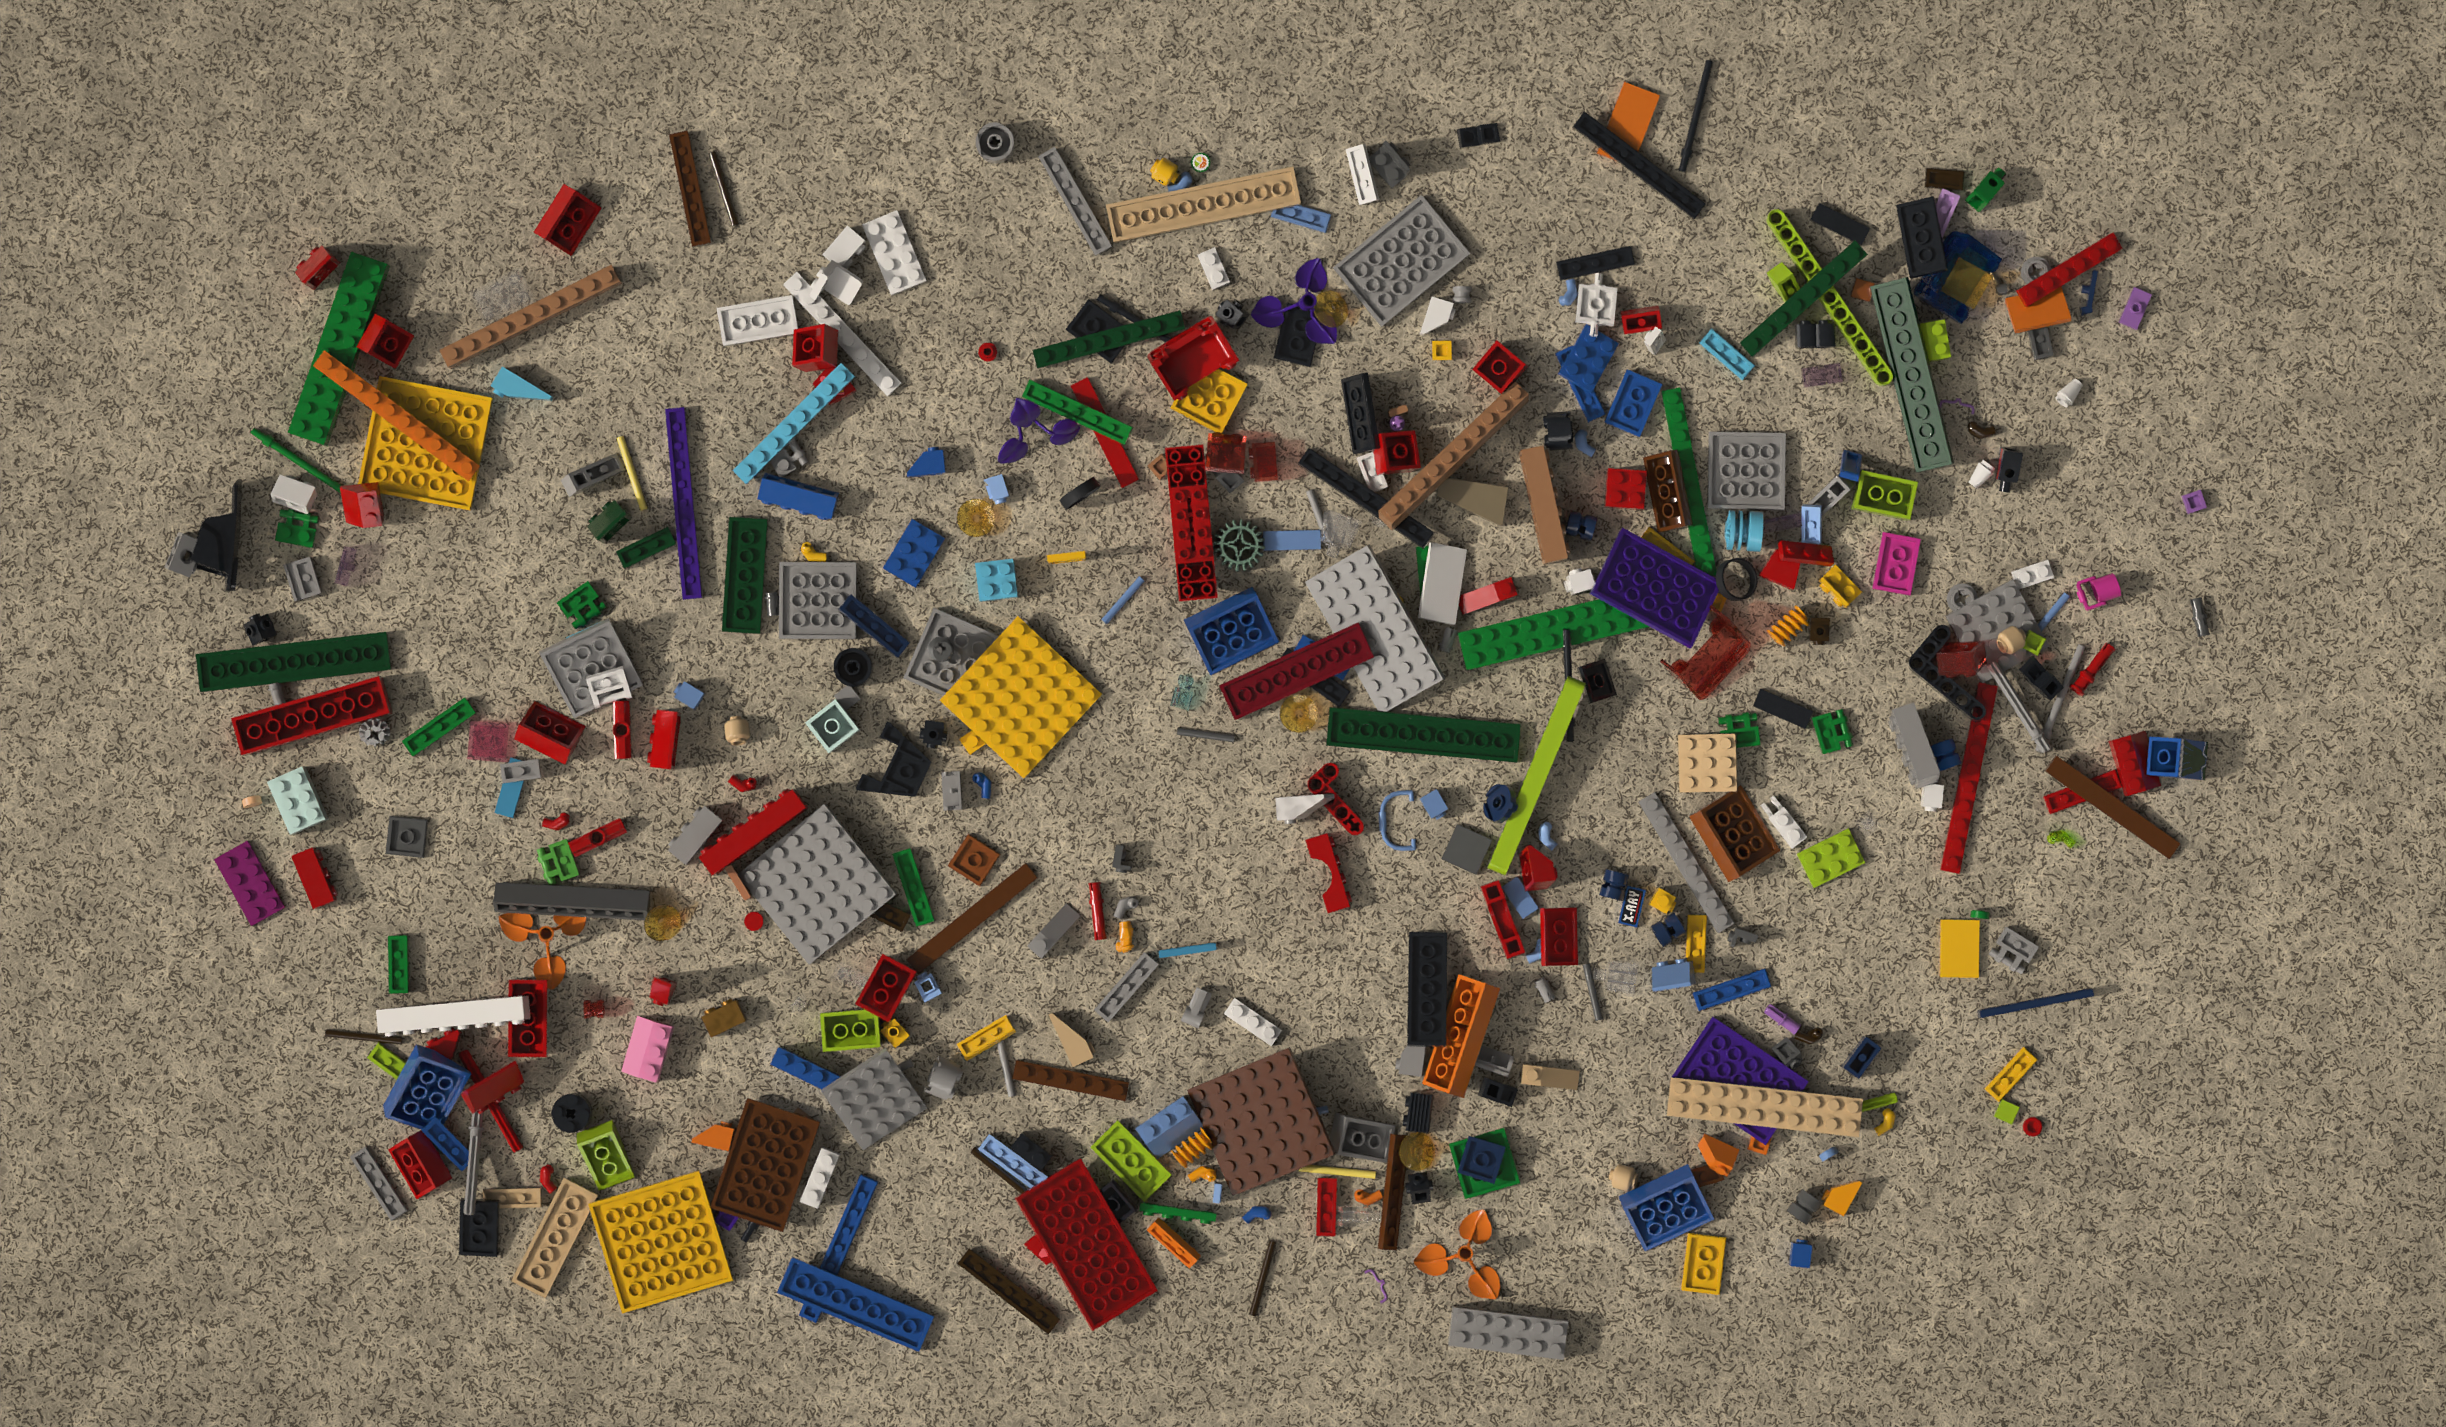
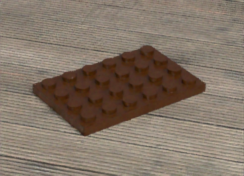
[710,1098,821,1232]

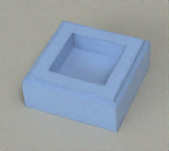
[1213,1183,1222,1203]

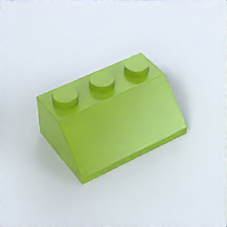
[820,1009,881,1052]

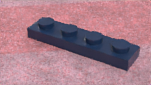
[838,594,910,658]

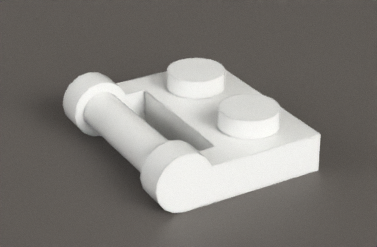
[586,666,632,709]

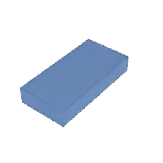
[1502,877,1538,919]

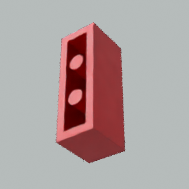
[291,847,338,909]

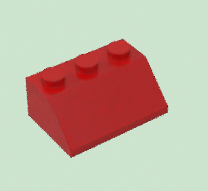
[534,184,601,256]
[514,701,586,764]
[647,710,681,770]
[2109,730,2161,796]
[461,1061,524,1114]
[388,1130,453,1199]

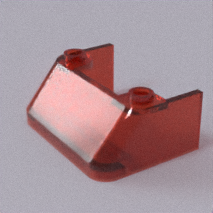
[1660,605,1751,700]

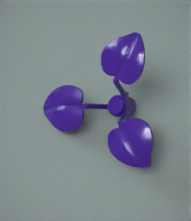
[1251,258,1337,344]
[998,398,1080,464]

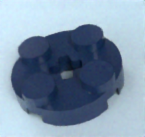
[1483,784,1518,823]

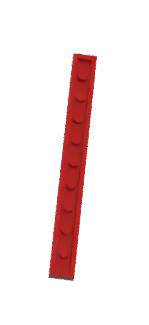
[1940,682,1998,874]

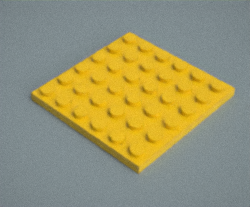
[358,376,493,511]
[939,616,1102,779]
[588,1170,733,1314]

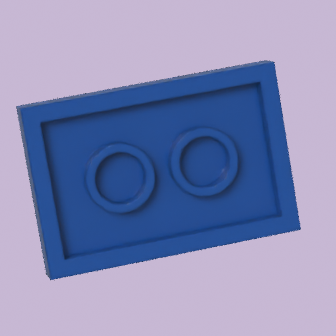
[1558,324,1619,393]
[1604,369,1662,437]
[883,519,945,588]

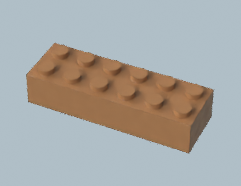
[1519,445,1570,565]

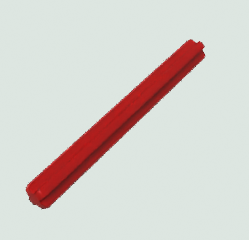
[459,1050,523,1153]

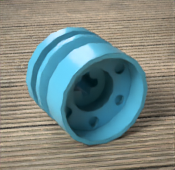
[1724,510,1763,552]

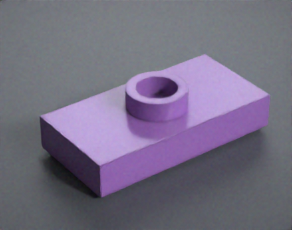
[2118,287,2152,330]

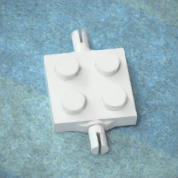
[1575,273,1617,337]

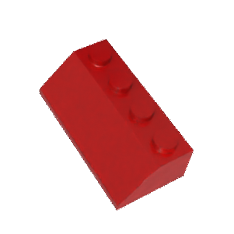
[508,979,548,1057]

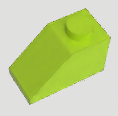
[1766,262,1800,302]

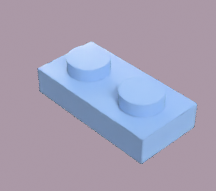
[1801,504,1822,544]

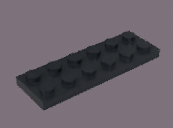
[1407,932,1447,1047]

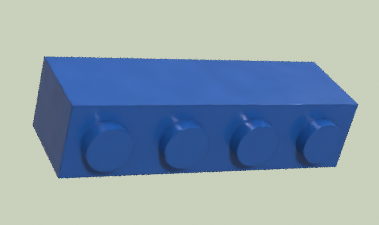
[757,473,839,520]
[770,1046,841,1089]

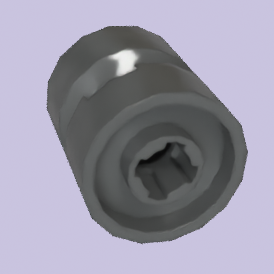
[1786,1189,1822,1225]

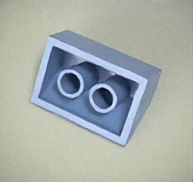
[1135,1096,1203,1159]

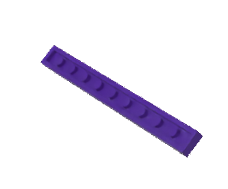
[665,407,702,600]

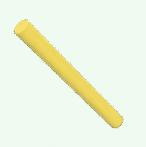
[617,436,648,511]
[1299,1165,1376,1179]

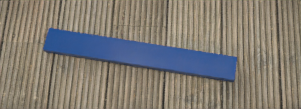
[799,1174,878,1323]

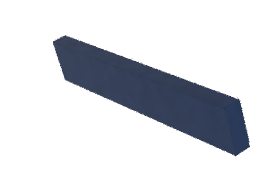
[1977,988,2094,1018]

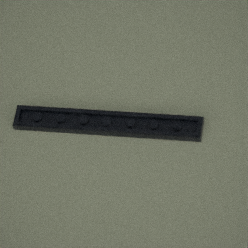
[1572,111,1706,219]
[1298,448,1435,549]

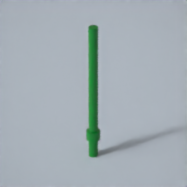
[250,427,342,494]

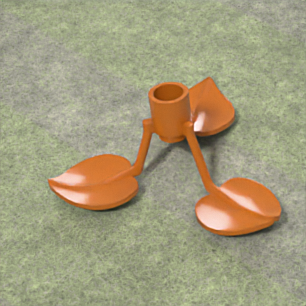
[499,913,586,990]
[1414,1210,1500,1299]

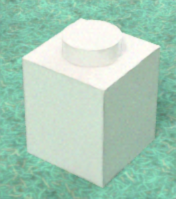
[1921,784,1944,812]

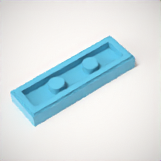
[1699,328,1755,380]

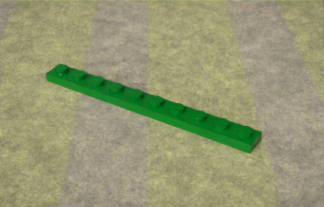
[1661,387,1717,576]

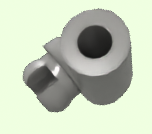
[1113,896,1139,919]

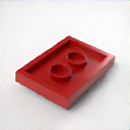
[1540,907,1578,966]

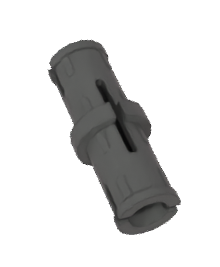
[2190,597,2210,637]

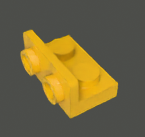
[1818,564,1862,608]

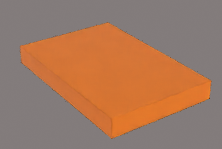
[2005,287,2071,334]

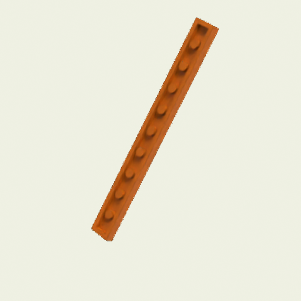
[313,350,481,481]

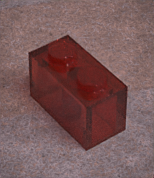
[1248,442,1278,483]

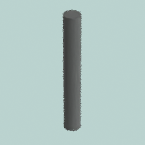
[1177,727,1235,742]
[1582,963,1603,1021]

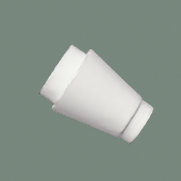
[2056,379,2083,407]
[1969,460,1995,489]

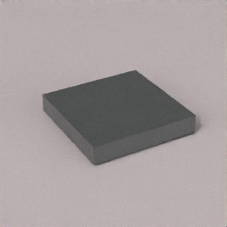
[385,816,428,858]
[1441,824,1492,875]

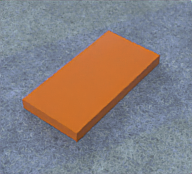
[1597,82,1660,161]

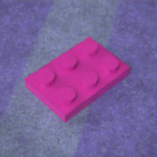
[1872,532,1921,596]

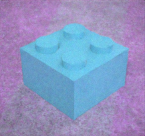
[975,559,1018,602]

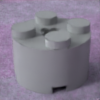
[976,122,1015,164]
[924,1056,963,1100]

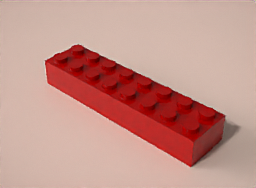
[231,676,393,756]

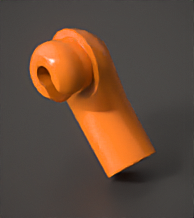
[1354,1189,1383,1206]

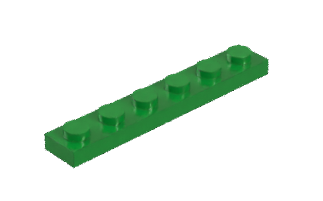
[1022,379,1133,445]

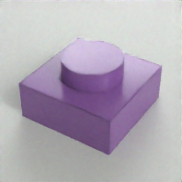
[2181,490,2207,514]

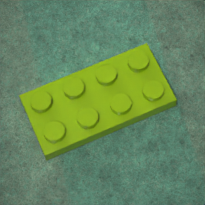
[1090,1120,1172,1202]

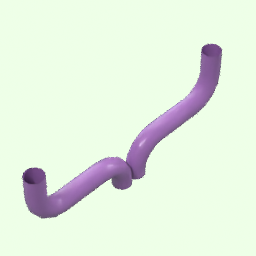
[1939,398,1975,415]
[1364,1269,1387,1304]

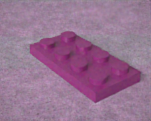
[214,840,285,926]

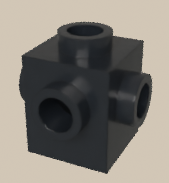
[1215,299,1250,330]
[244,613,277,646]
[919,720,948,749]
[1405,1172,1433,1204]

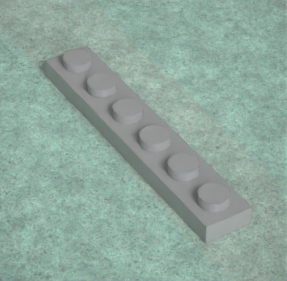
[1038,147,1112,256]

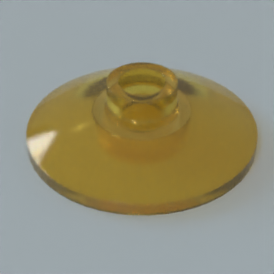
[1314,290,1348,328]
[957,499,995,537]
[1280,694,1318,733]
[644,905,682,941]
[1399,1132,1435,1171]

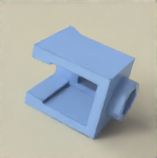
[984,474,1009,505]
[914,972,942,1003]

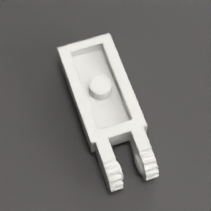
[1760,796,1807,849]

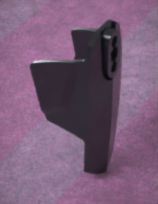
[191,479,242,593]

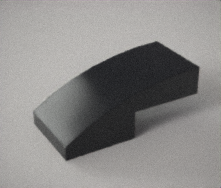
[1457,123,1500,149]

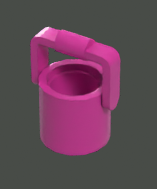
[2076,573,2121,611]

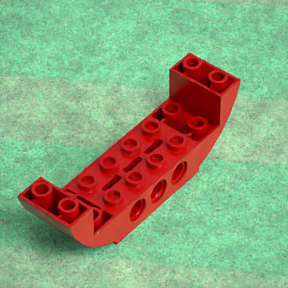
[1165,444,1218,602]

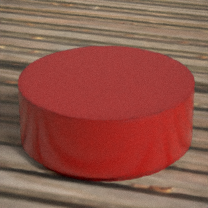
[744,912,764,931]
[2022,1117,2042,1137]

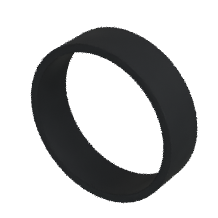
[1059,477,1101,510]
[1716,558,1758,601]

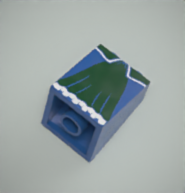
[2146,737,2208,780]

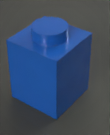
[1789,1239,1812,1268]

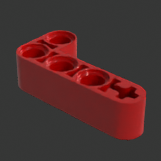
[1307,763,1364,835]

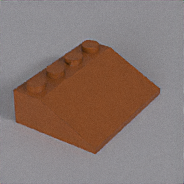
[1689,785,1780,882]

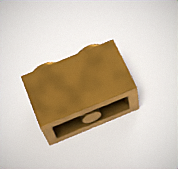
[701,998,747,1038]

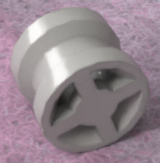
[1452,286,1472,303]

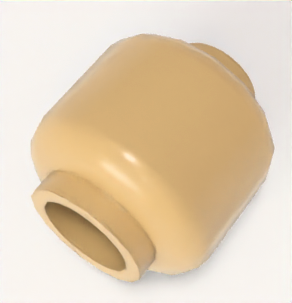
[1996,626,2026,654]
[724,716,750,746]
[1609,1164,1639,1192]

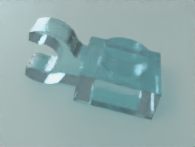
[1170,675,1194,711]

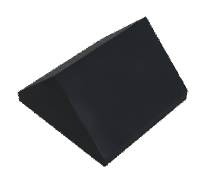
[1577,659,1617,704]
[1100,1178,1138,1224]

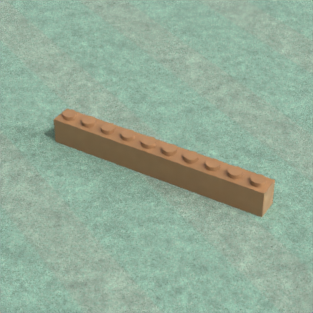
[439,265,622,369]
[1378,382,1529,531]

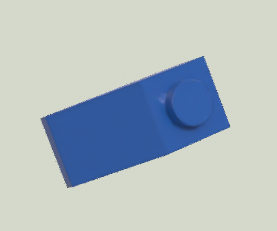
[907,447,946,478]

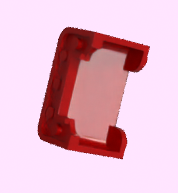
[1147,316,1240,401]

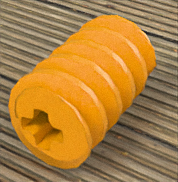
[1766,605,1809,647]
[1171,1127,1213,1168]

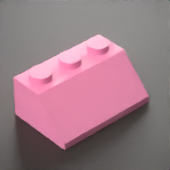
[622,1016,674,1083]

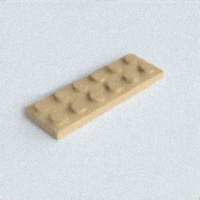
[511,1177,598,1298]

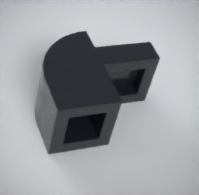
[2019,656,2064,701]
[1478,1077,1518,1107]

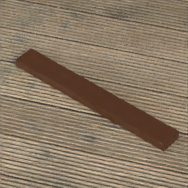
[2045,755,2180,859]
[906,863,1038,974]

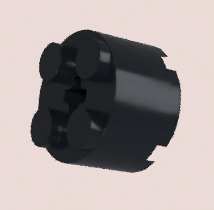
[1543,411,1573,451]
[833,648,873,687]
[551,1093,592,1133]

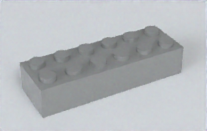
[1448,1305,1568,1360]

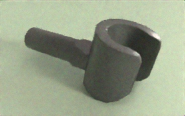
[1989,270,2008,295]

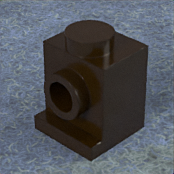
[1809,618,1830,645]

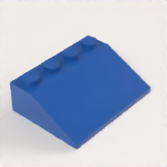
[1184,587,1279,675]
[383,1044,471,1130]
[1618,1164,1714,1251]

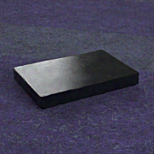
[1065,299,1126,364]
[1273,302,1321,367]
[459,1198,500,1257]

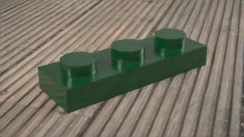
[616,527,677,569]

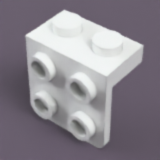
[809,260,863,305]

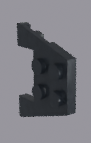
[856,721,932,797]

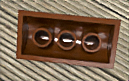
[1643,450,1693,533]

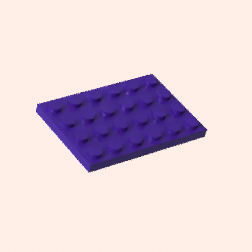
[1590,528,1719,649]
[1672,1016,1809,1145]

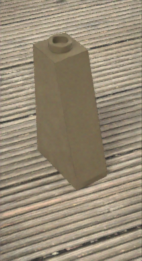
[1434,478,1508,526]

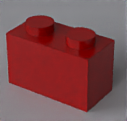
[1620,305,1662,335]

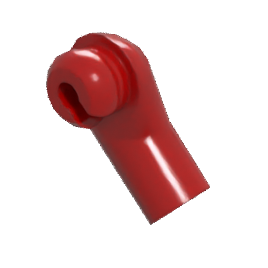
[542,812,570,831]

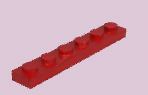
[2016,232,2123,307]

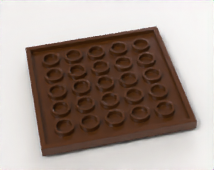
[1187,1047,1336,1196]

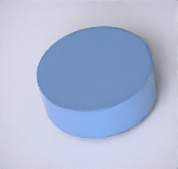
[1819,1146,1839,1162]

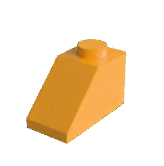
[1821,1180,1862,1216]

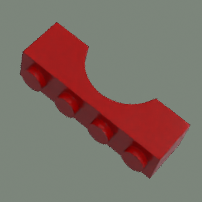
[1305,833,1352,913]
[1480,880,1525,959]

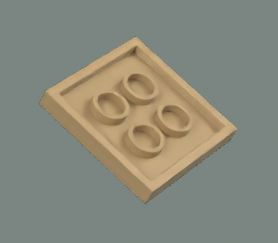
[1678,734,1738,792]

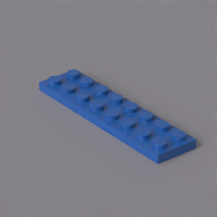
[777,1257,934,1352]

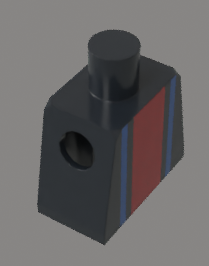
[1996,447,2023,493]

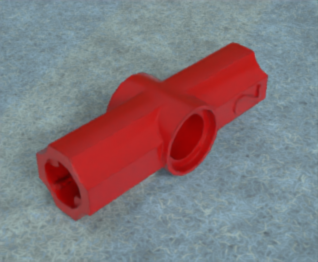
[613,701,632,759]
[568,818,627,858]

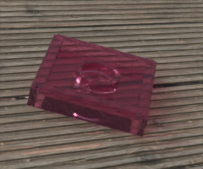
[467,721,509,762]

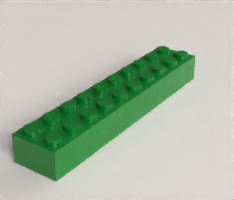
[288,252,390,446]
[1457,599,1649,671]

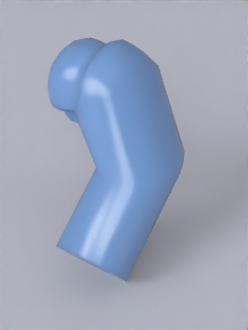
[1168,172,1192,192]

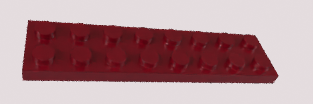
[1219,622,1374,720]

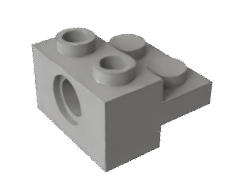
[164,532,197,578]

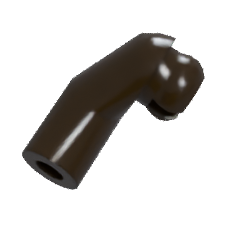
[1967,421,1996,439]
[1794,1027,1823,1044]

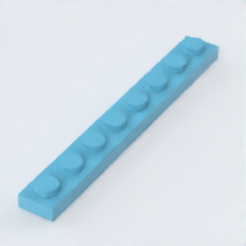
[733,363,855,484]

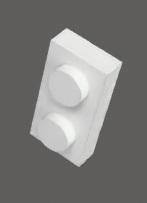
[1197,247,1230,290]
[1644,327,1666,355]
[1356,452,1388,492]
[2011,560,2054,589]

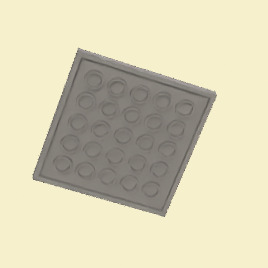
[738,803,897,964]

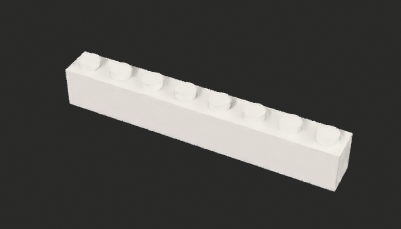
[376,996,530,1036]

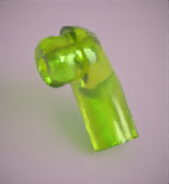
[2047,830,2076,849]

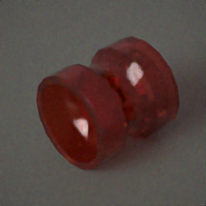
[583,999,605,1019]

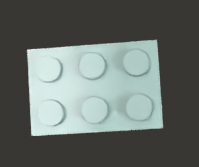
[267,766,328,835]

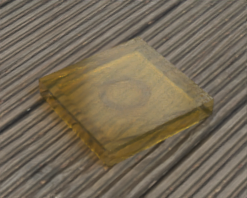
[1941,257,1993,309]

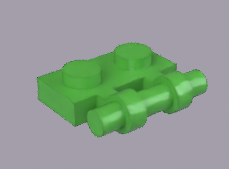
[537,839,580,885]

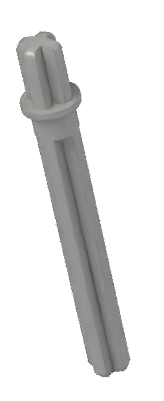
[1987,661,2051,753]
[464,1112,484,1215]

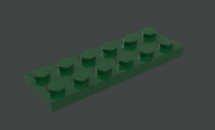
[722,517,768,634]

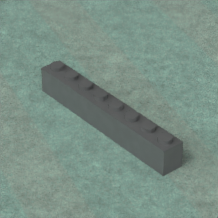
[493,882,650,921]

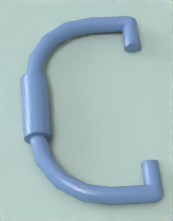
[1378,790,1416,851]

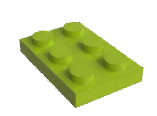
[1797,828,1865,888]

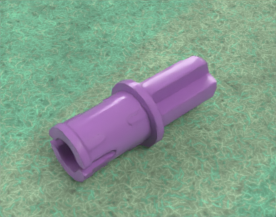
[1390,416,1405,431]
[1764,1004,1801,1035]

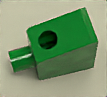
[1965,168,2006,212]

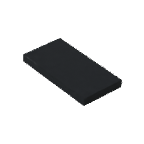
[1896,196,1948,279]
[1341,372,1380,455]

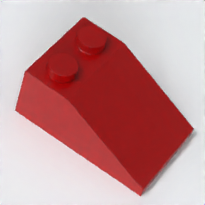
[295,245,341,290]
[855,954,916,1022]

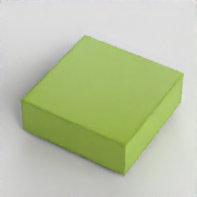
[2023,630,2046,656]
[1994,1099,2020,1125]

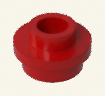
[978,342,997,362]

